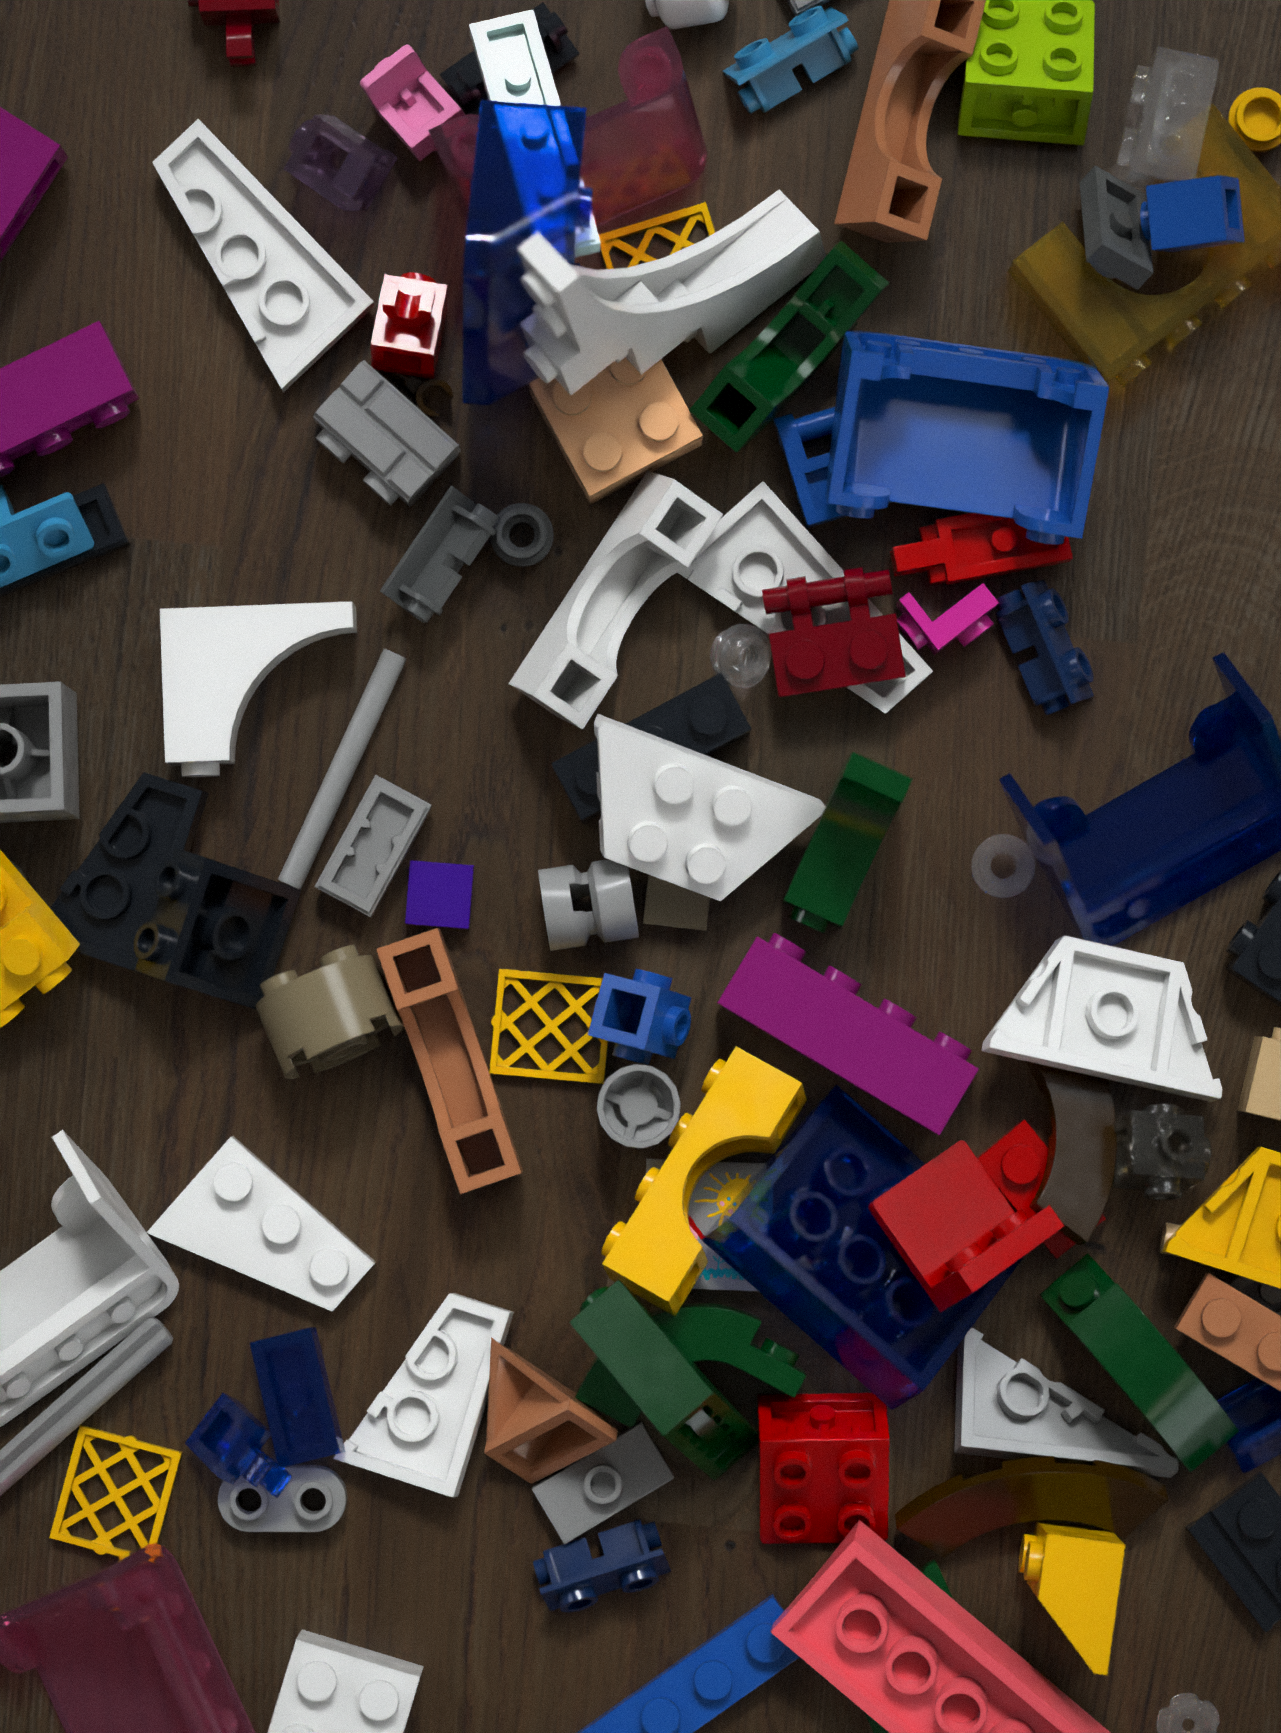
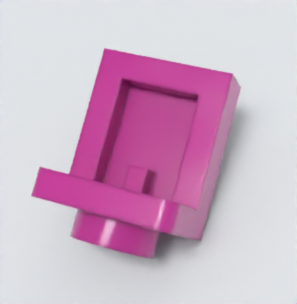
[896,583,999,655]

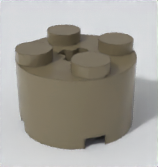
[255,945,404,1079]

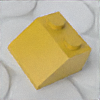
[1018,1520,1125,1675]

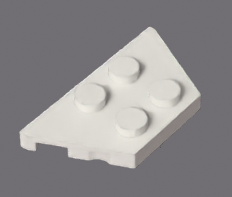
[594,714,826,901]
[982,935,1223,1102]

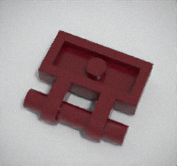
[762,567,906,697]

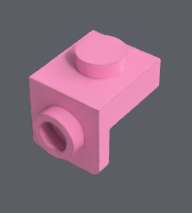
[360,44,469,161]

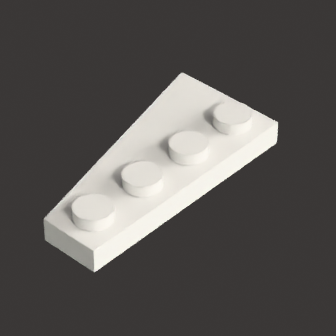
[152,119,375,393]

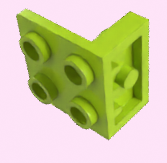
[958,0,1095,145]

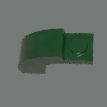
[689,241,889,453]
[1039,1253,1239,1473]
[575,1303,806,1428]

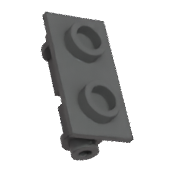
[380,486,499,623]

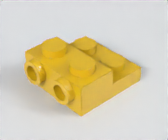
[0,850,80,1028]

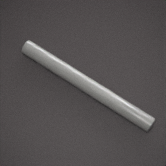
[278,649,407,890]

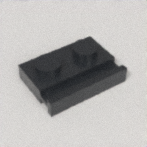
[1186,1471,1281,1632]

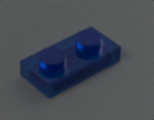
[250,1327,346,1468]

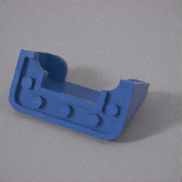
[825,330,1109,545]

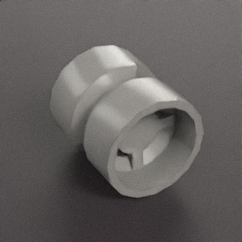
[538,859,639,951]
[597,1064,681,1148]

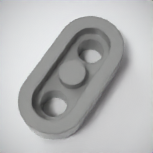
[218,1465,347,1532]

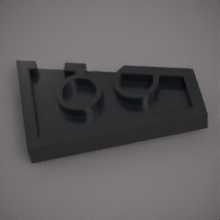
[50,772,209,975]

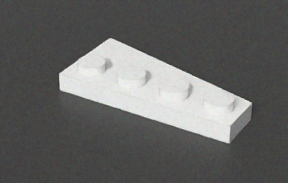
[677,481,933,714]

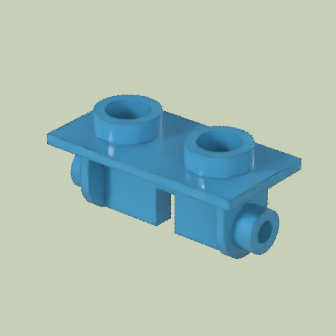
[723,6,859,114]

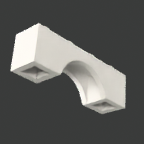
[508,471,723,729]

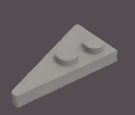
[954,1327,1178,1478]

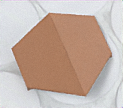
[484,1337,618,1484]

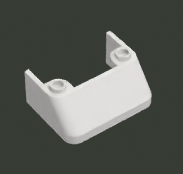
[0,1130,179,1427]

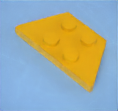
[1163,1146,1281,1289]

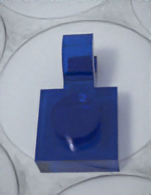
[185,1392,293,1498]

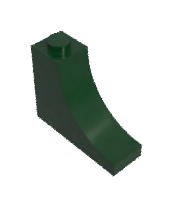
[782,752,913,934]
[569,1279,759,1481]

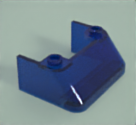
[462,99,593,406]
[999,652,1281,946]

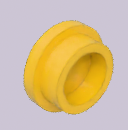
[1227,87,1281,152]

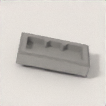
[314,775,432,918]
[532,1421,674,1544]

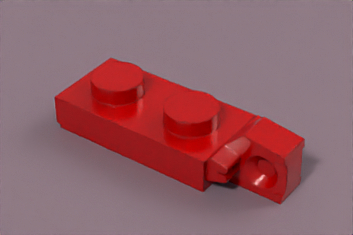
[890,513,1073,585]

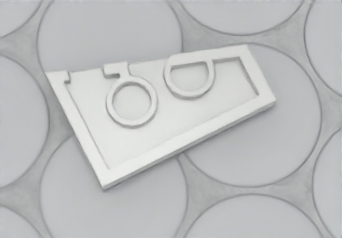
[146,1136,376,1312]
[333,1293,514,1498]

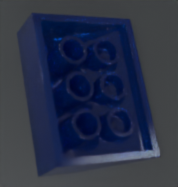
[702,1085,1026,1410]

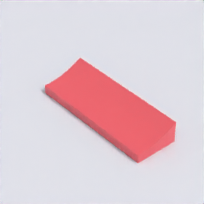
[771,1520,1111,1733]

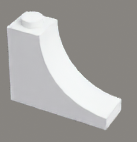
[160,601,357,777]

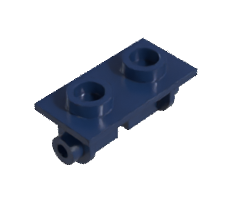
[995,580,1094,716]
[533,1519,671,1613]

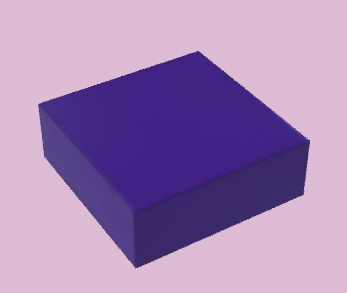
[405,860,474,929]

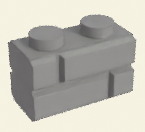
[313,360,461,507]

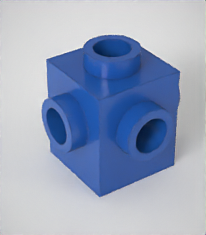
[588,969,692,1065]

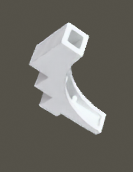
[517,189,826,395]

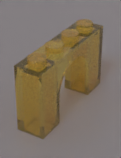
[1008,103,1281,387]

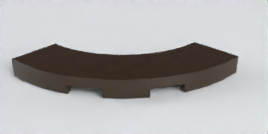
[1024,1061,1117,1246]
[895,1456,1168,1558]

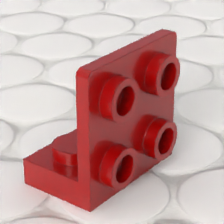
[868,1140,1064,1312]
[757,1392,890,1544]

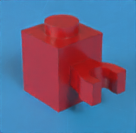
[370,272,448,379]

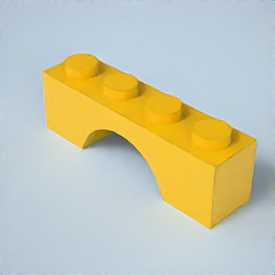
[601,1046,807,1316]

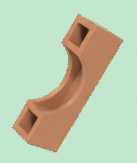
[834,0,986,243]
[376,928,523,1194]

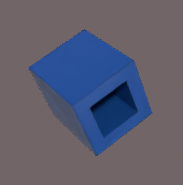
[1140,175,1245,252]

